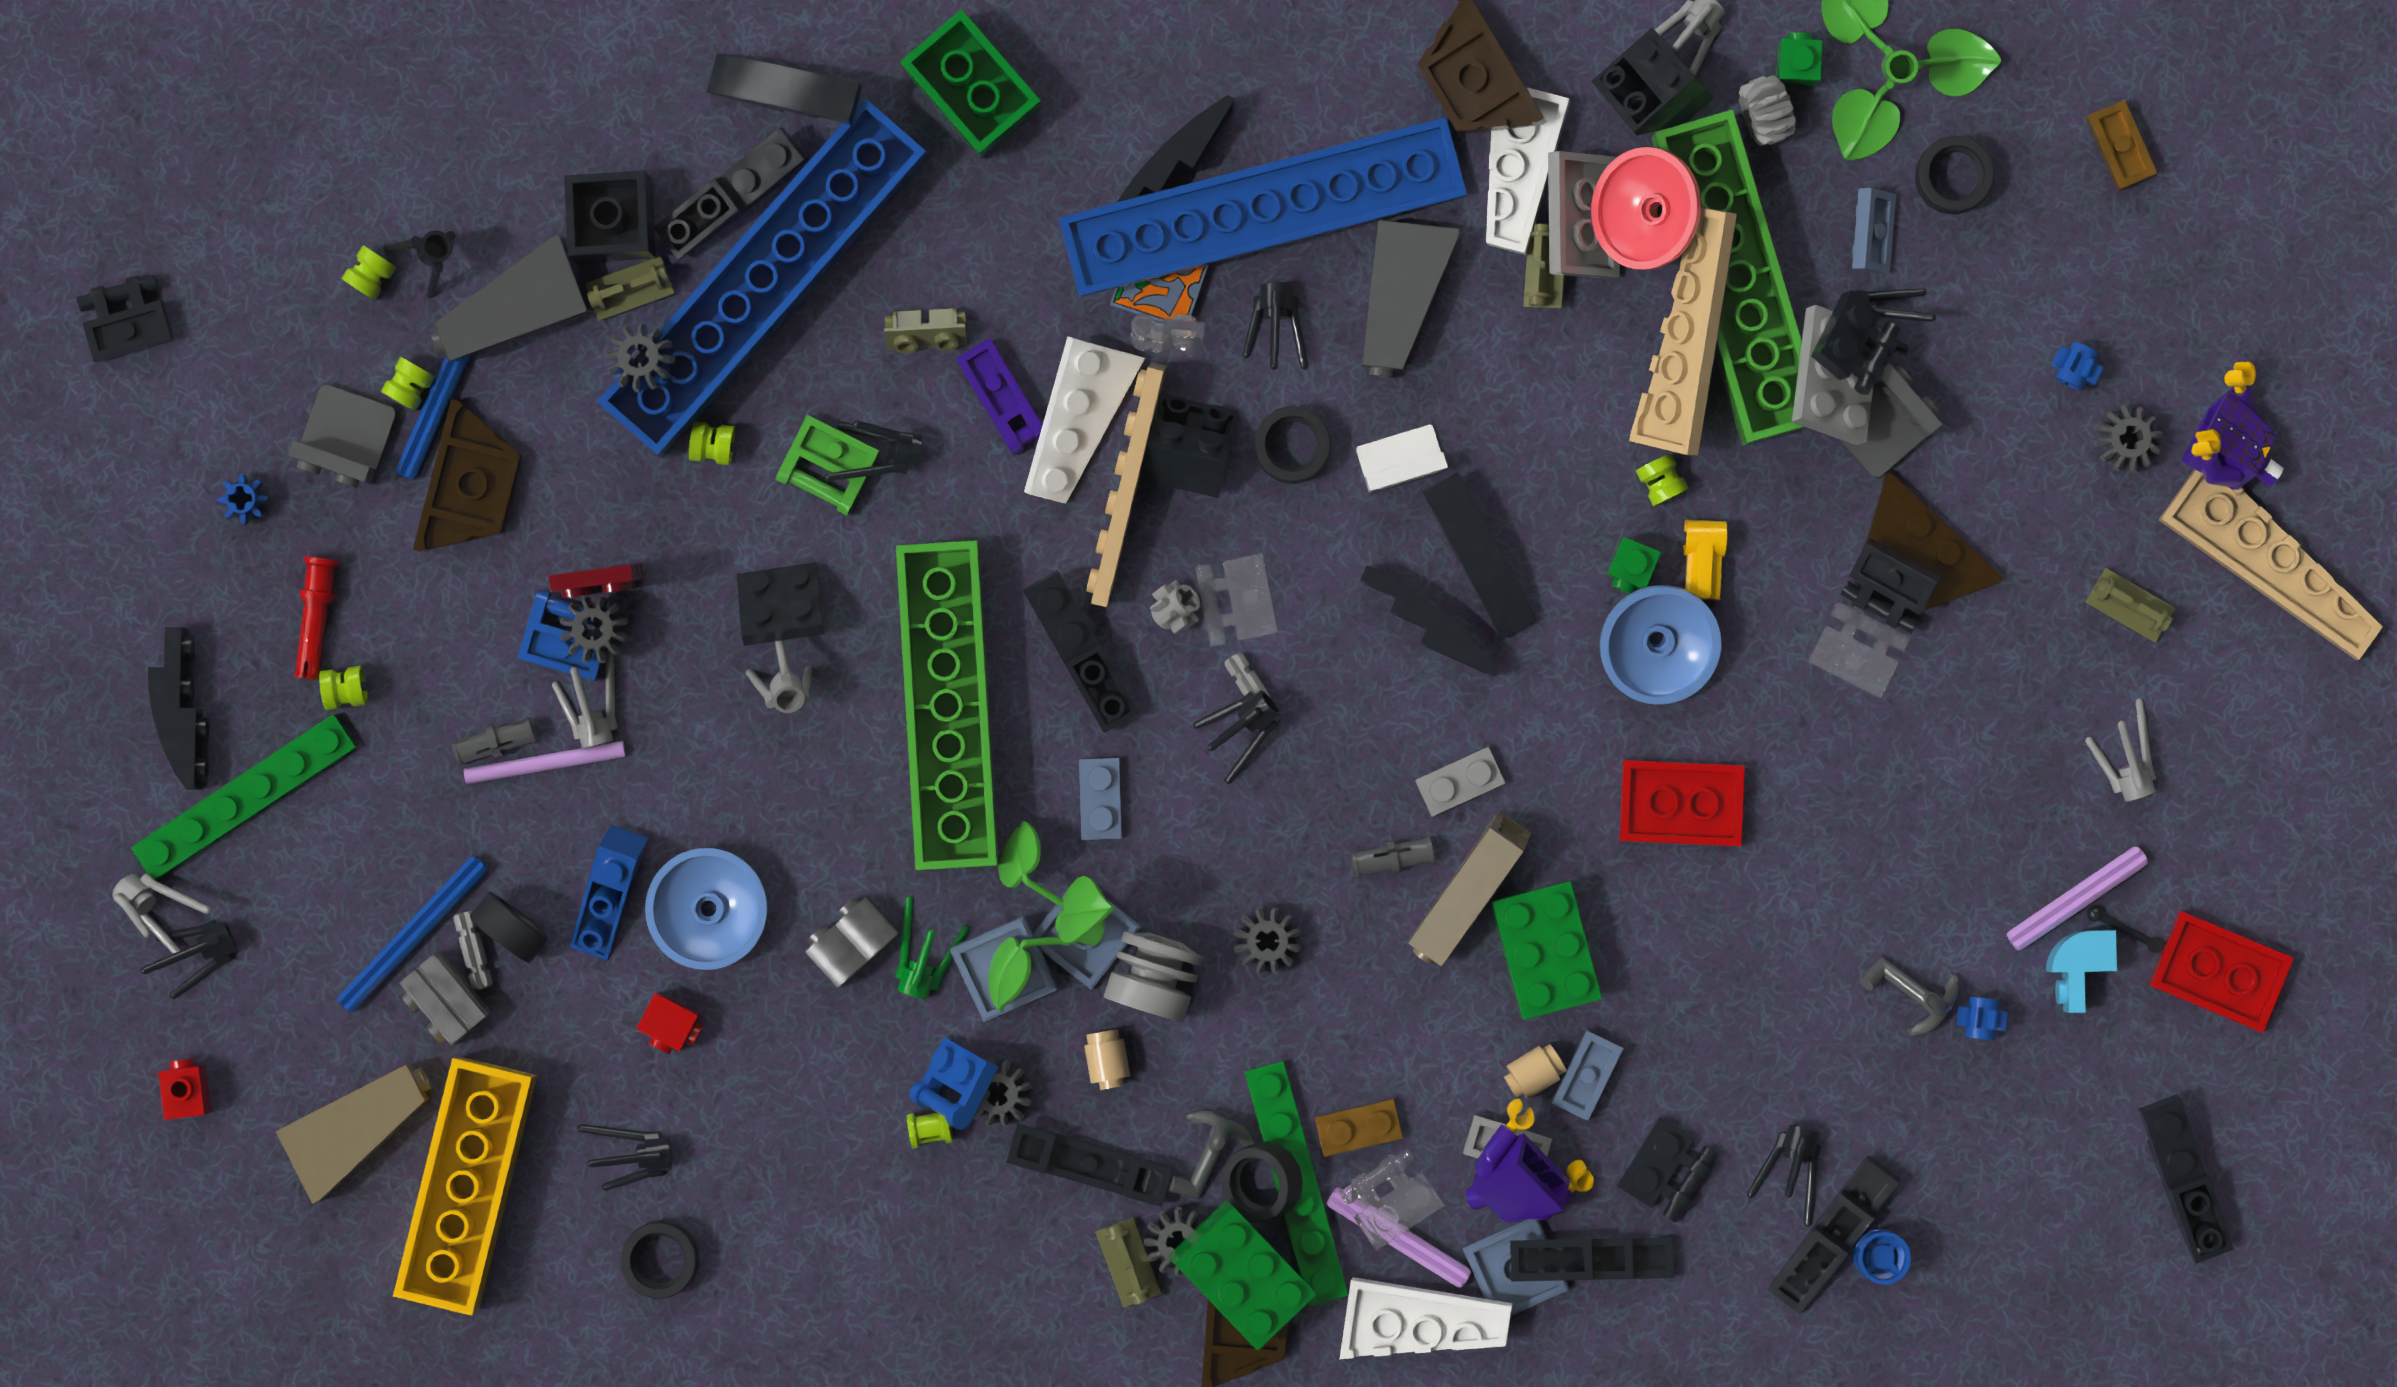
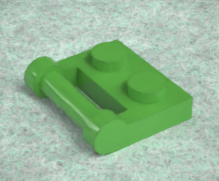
[775,415,880,516]

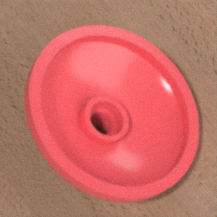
[1591,147,1701,270]

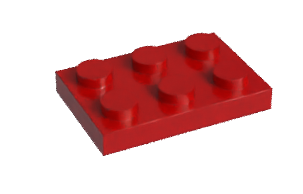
[1619,760,1745,846]
[2148,911,2294,1033]

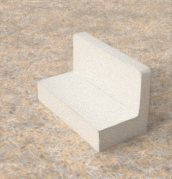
[1356,425,1448,494]

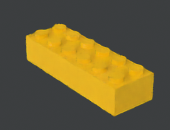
[393,1056,538,1316]

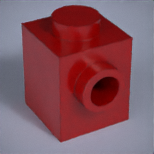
[636,992,703,1054]
[158,1058,211,1120]

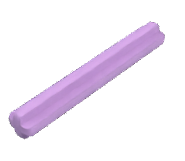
[2007,847,2148,950]
[1327,1187,1471,1288]

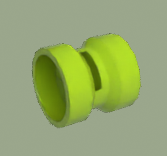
[341,245,397,301]
[380,356,436,412]
[689,421,735,466]
[1635,453,1689,507]
[319,665,368,711]

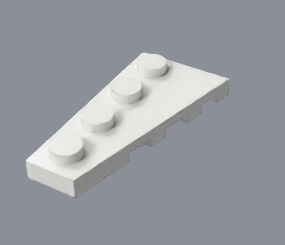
[1486,87,1571,255]
[1024,336,1145,504]
[1340,1277,1513,1359]

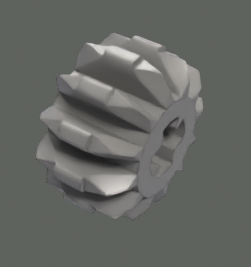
[1738,75,1796,146]

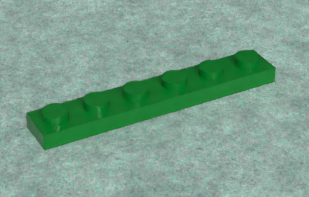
[130,714,357,880]
[1244,1060,1348,1306]

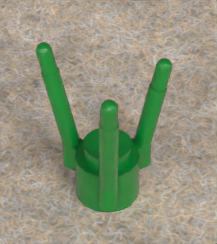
[895,896,970,1000]

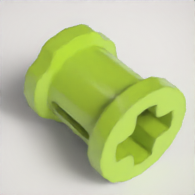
[907,1113,953,1149]

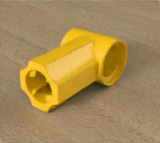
[1683,519,1727,600]

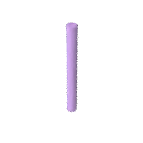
[464,741,626,784]

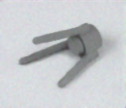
[1655,0,1726,76]
[746,640,813,713]
[552,648,618,748]
[2085,698,2157,801]
[112,873,211,954]

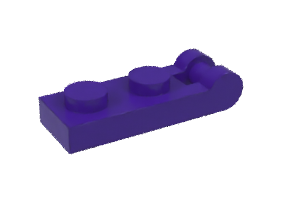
[955,338,1042,456]

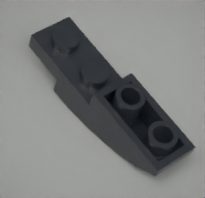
[654,128,808,260]
[1023,570,1139,733]
[148,627,210,790]
[2138,1094,2234,1264]

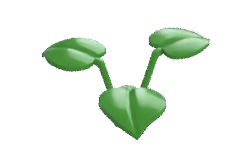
[1821,0,2001,160]
[988,821,1115,1012]

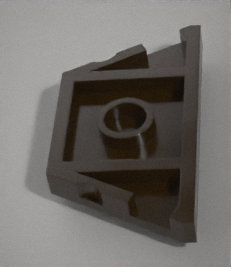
[1417,0,1547,134]
[413,399,522,552]
[1864,472,2003,610]
[1201,1300,1288,1387]

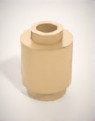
[1084,1029,1131,1090]
[1504,1044,1567,1100]

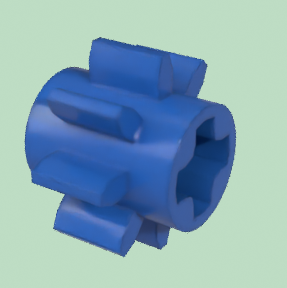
[2051,342,2104,391]
[217,474,271,525]
[1956,997,2008,1040]

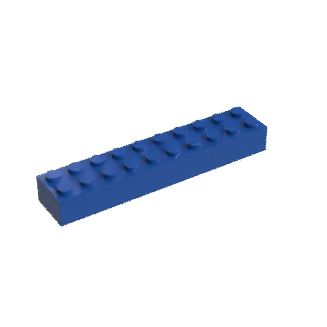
[596,98,929,459]

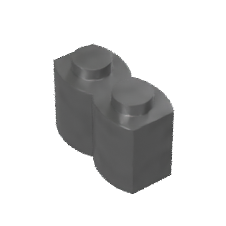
[805,897,899,988]

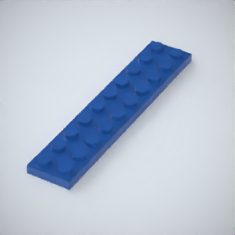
[1058,117,1467,298]

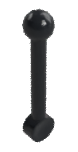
[2087,906,2164,953]

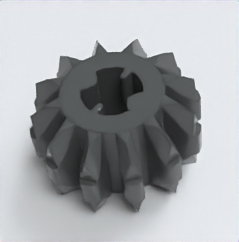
[605,322,676,393]
[2093,405,2163,474]
[560,595,629,663]
[1234,907,1301,975]
[973,1059,1032,1127]
[1144,1206,1203,1277]

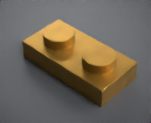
[2085,100,2157,191]
[1315,1099,1403,1157]

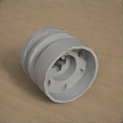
[1103,931,1204,1022]

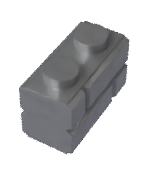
[399,952,493,1046]

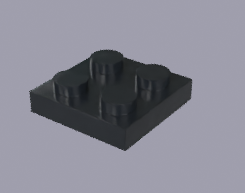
[737,562,824,646]

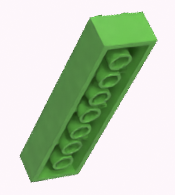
[1651,110,1807,447]
[896,540,999,870]

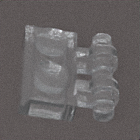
[1130,313,1205,360]
[1194,554,1278,646]
[1807,601,1910,698]
[1340,1149,1445,1251]

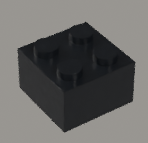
[564,170,656,263]

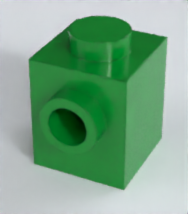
[1775,32,1822,87]
[1605,537,1661,594]

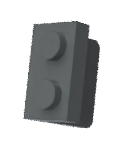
[1839,363,1943,478]
[288,385,397,488]

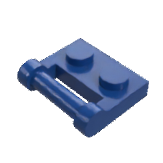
[517,589,617,682]
[909,1037,998,1130]

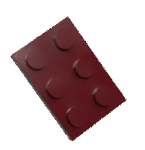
[548,563,644,598]

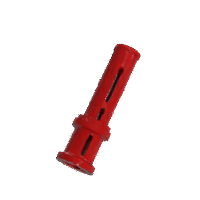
[294,556,340,680]

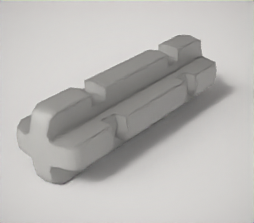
[1225,652,1281,721]
[454,911,492,990]

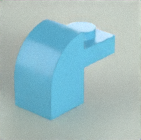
[2046,930,2117,1013]

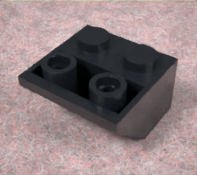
[1591,27,1714,136]
[1140,393,1239,498]

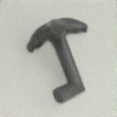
[1860,956,1959,1036]
[1167,1110,1255,1199]

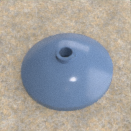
[1600,585,1721,705]
[645,848,768,970]

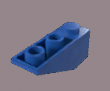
[569,825,649,960]

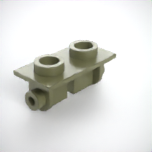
[1523,224,1565,308]
[585,256,674,321]
[884,308,968,353]
[2085,568,2175,643]
[1095,1217,1161,1308]

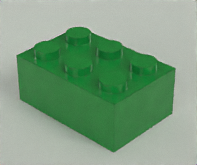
[900,9,1042,160]
[1489,881,1602,1020]
[1168,1200,1316,1351]

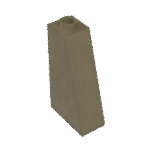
[1408,810,1531,967]
[276,1063,431,1204]

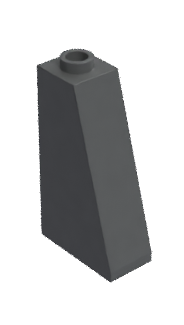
[1361,220,1459,378]
[429,235,587,363]

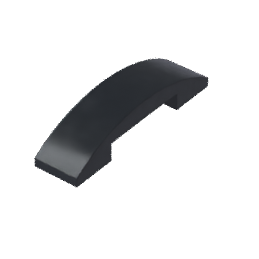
[1006,1123,1173,1207]

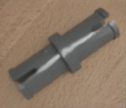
[452,717,537,766]
[1350,837,1434,878]

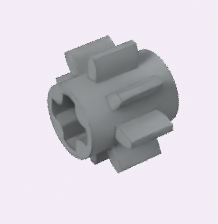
[1150,580,1201,634]

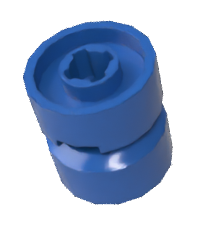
[1851,1228,1911,1285]

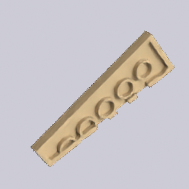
[1629,207,1737,456]
[1086,362,1167,607]
[2159,469,2383,660]

